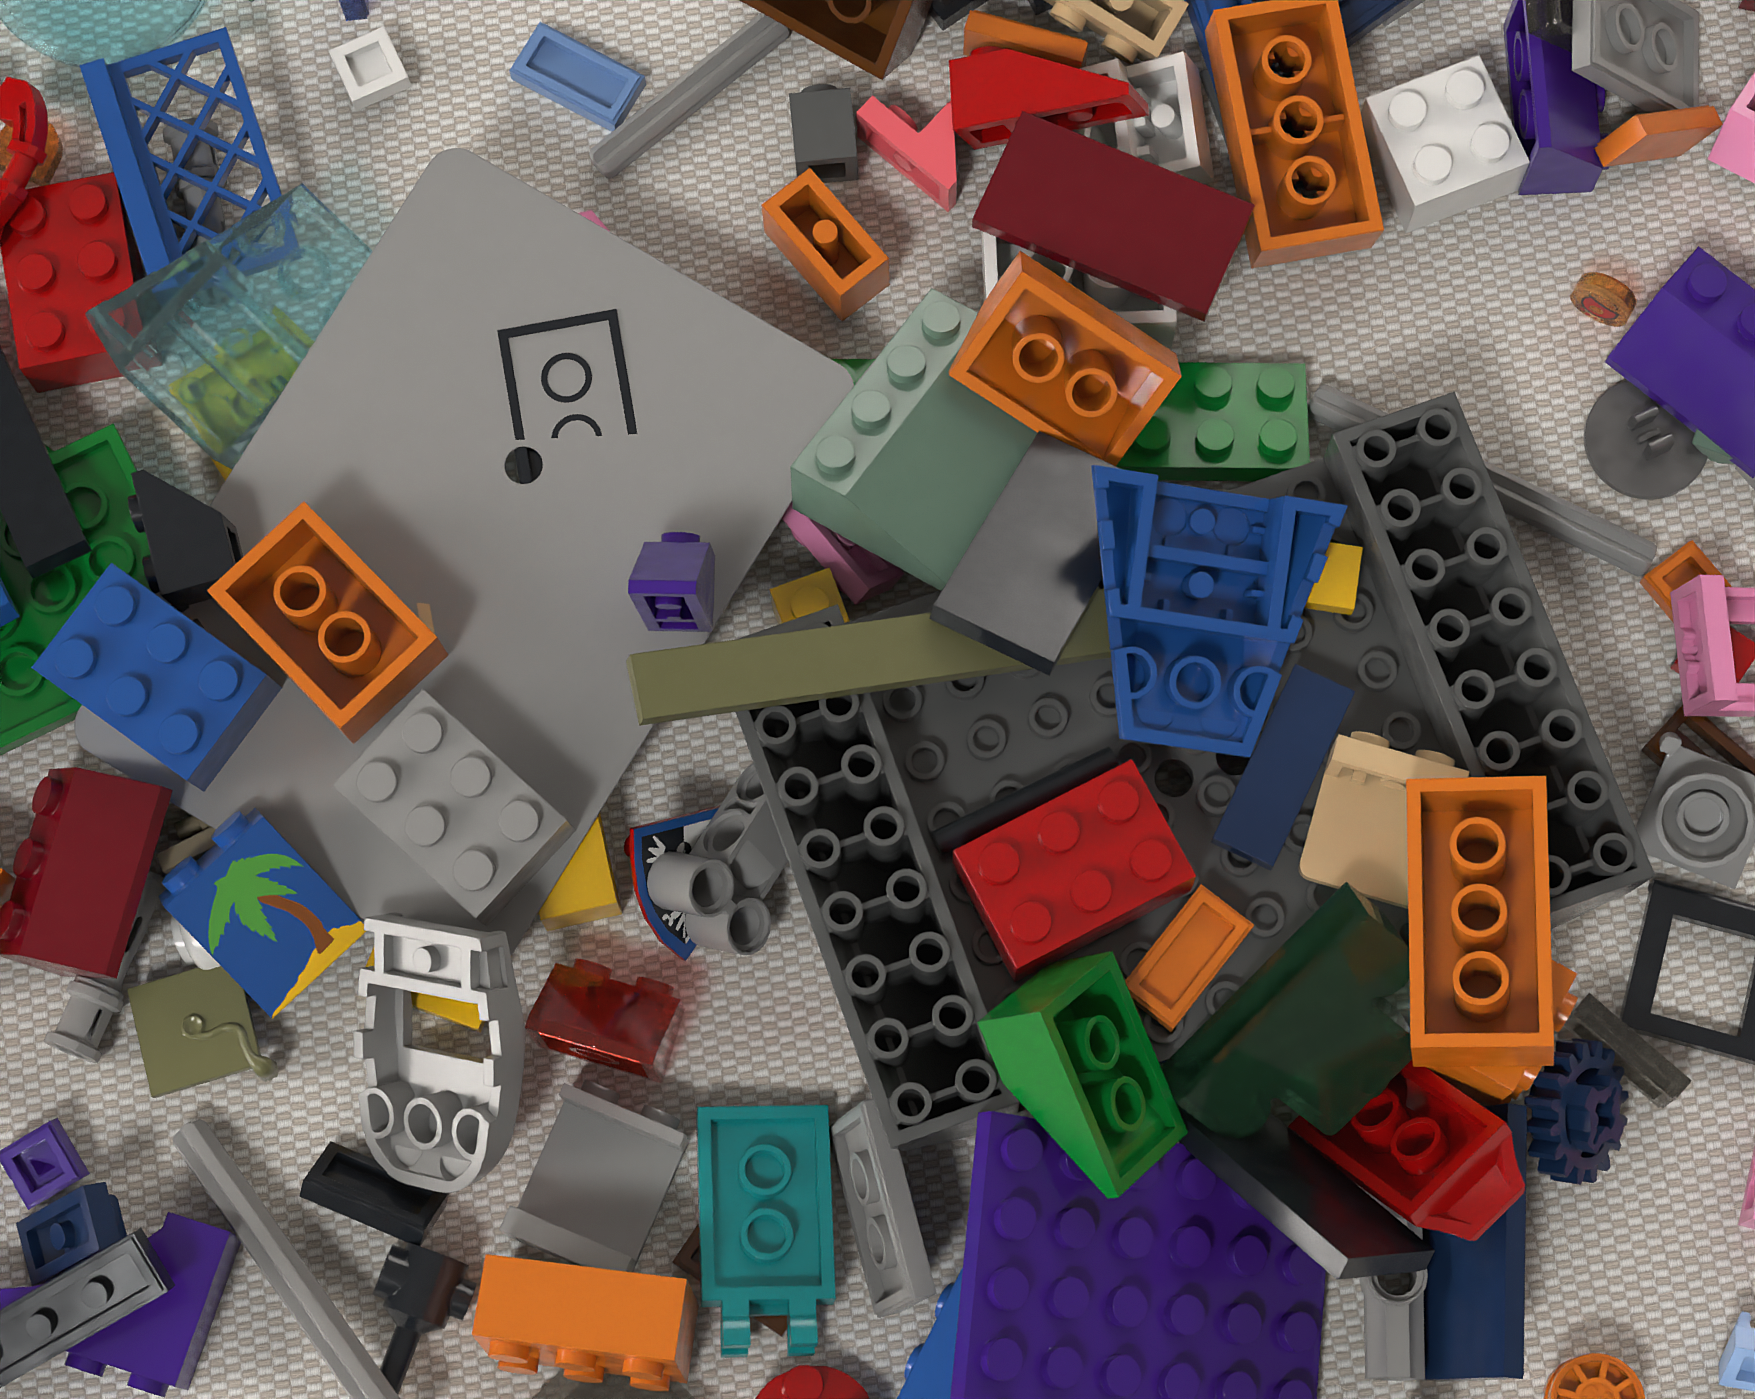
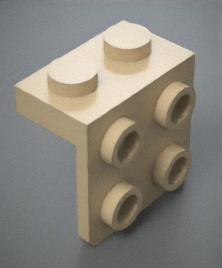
[1298,731,1470,909]

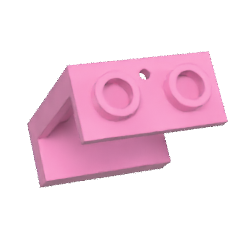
[1670,575,1755,717]

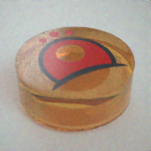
[1570,272,1637,327]

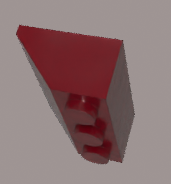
[0,767,173,979]

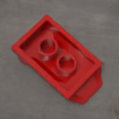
[1288,1036,1526,1241]

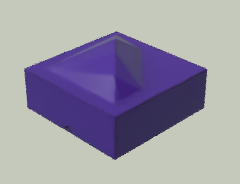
[0,1118,90,1210]

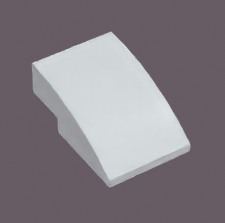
[1073,51,1215,184]

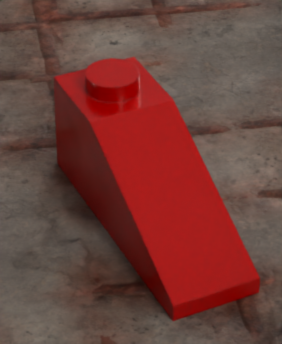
[949,46,1149,150]

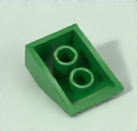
[977,951,1188,1199]

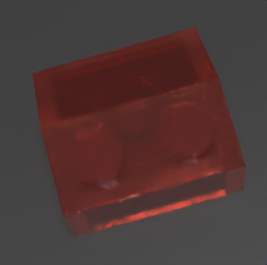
[525,958,685,1083]

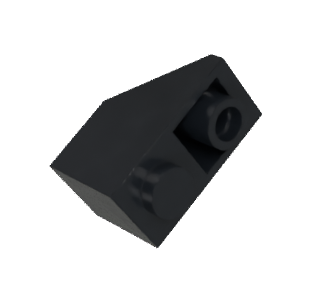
[128,470,243,609]

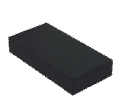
[299,1141,449,1246]

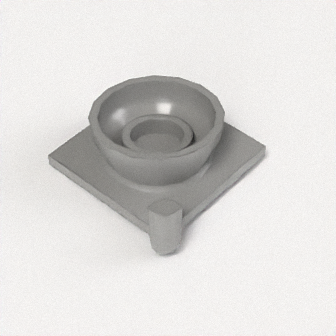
[1635,732,1755,889]

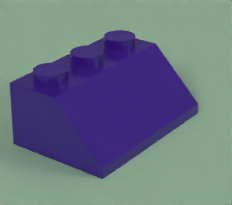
[1503,0,1610,195]
[1605,246,1755,478]

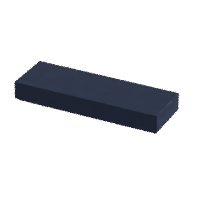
[1211,664,1355,871]

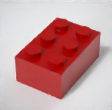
[0,172,159,393]
[953,759,1196,982]

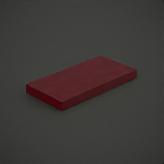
[972,111,1255,322]

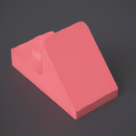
[856,95,957,212]

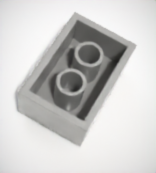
[332,688,576,926]

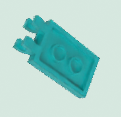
[696,1105,836,1358]

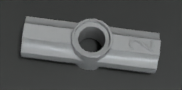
[1359,1189,1428,1381]

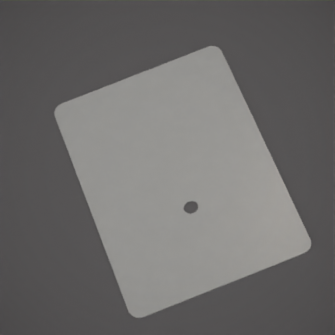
[74,148,854,956]

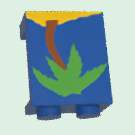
[158,808,366,1019]

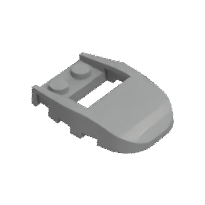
[353,912,526,1193]

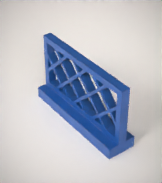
[79,27,303,310]

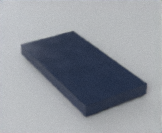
[1422,1103,1527,1382]

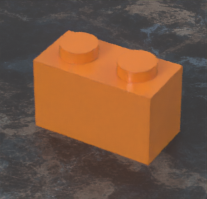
[761,168,890,322]

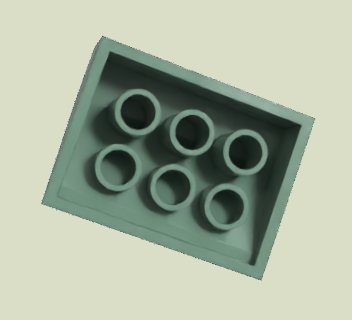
[790,288,1038,591]

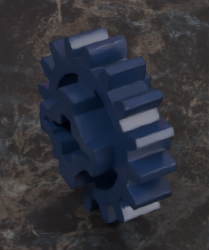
[1524,1038,1629,1185]

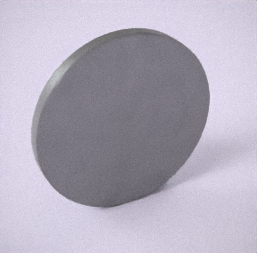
[1584,380,1708,500]

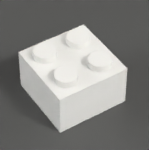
[1361,55,1530,233]

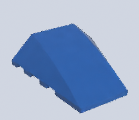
[1091,465,1348,757]

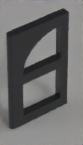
[1617,878,1755,1065]

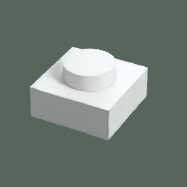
[328,26,412,111]

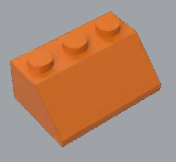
[948,251,1182,466]

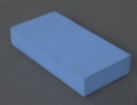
[509,22,646,132]

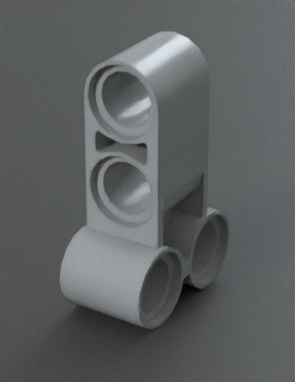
[647,763,788,955]

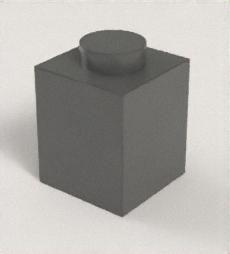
[789,84,858,183]

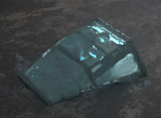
[85,183,372,470]

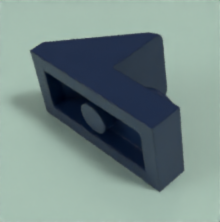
[16,1182,127,1286]

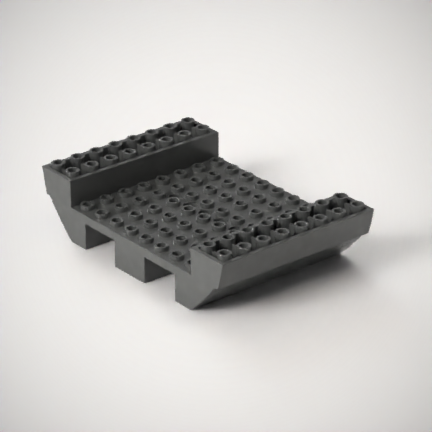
[735,391,1655,1151]

